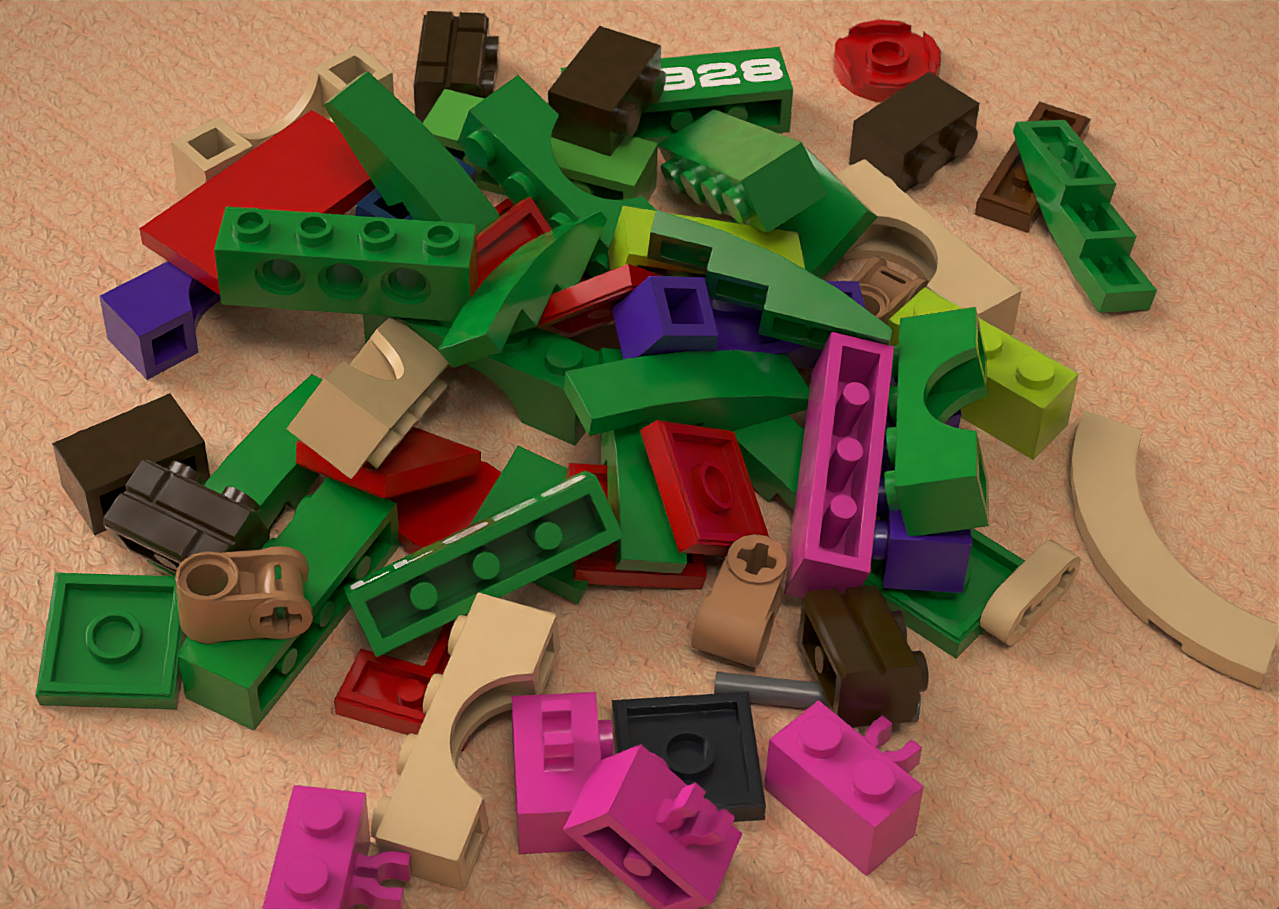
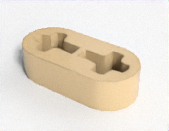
[980,539,1081,646]

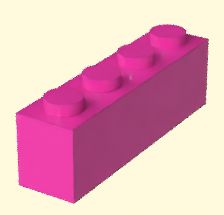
[784,332,894,598]

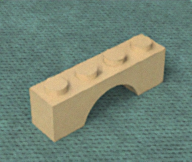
[170,45,394,198]
[835,159,1021,335]
[287,317,449,479]
[371,593,560,891]

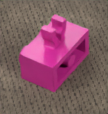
[511,692,613,854]
[764,700,924,876]
[563,744,742,909]
[262,785,412,909]

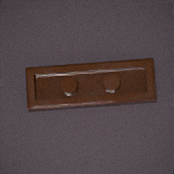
[975,102,1091,233]

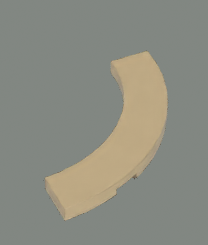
[1069,411,1279,689]

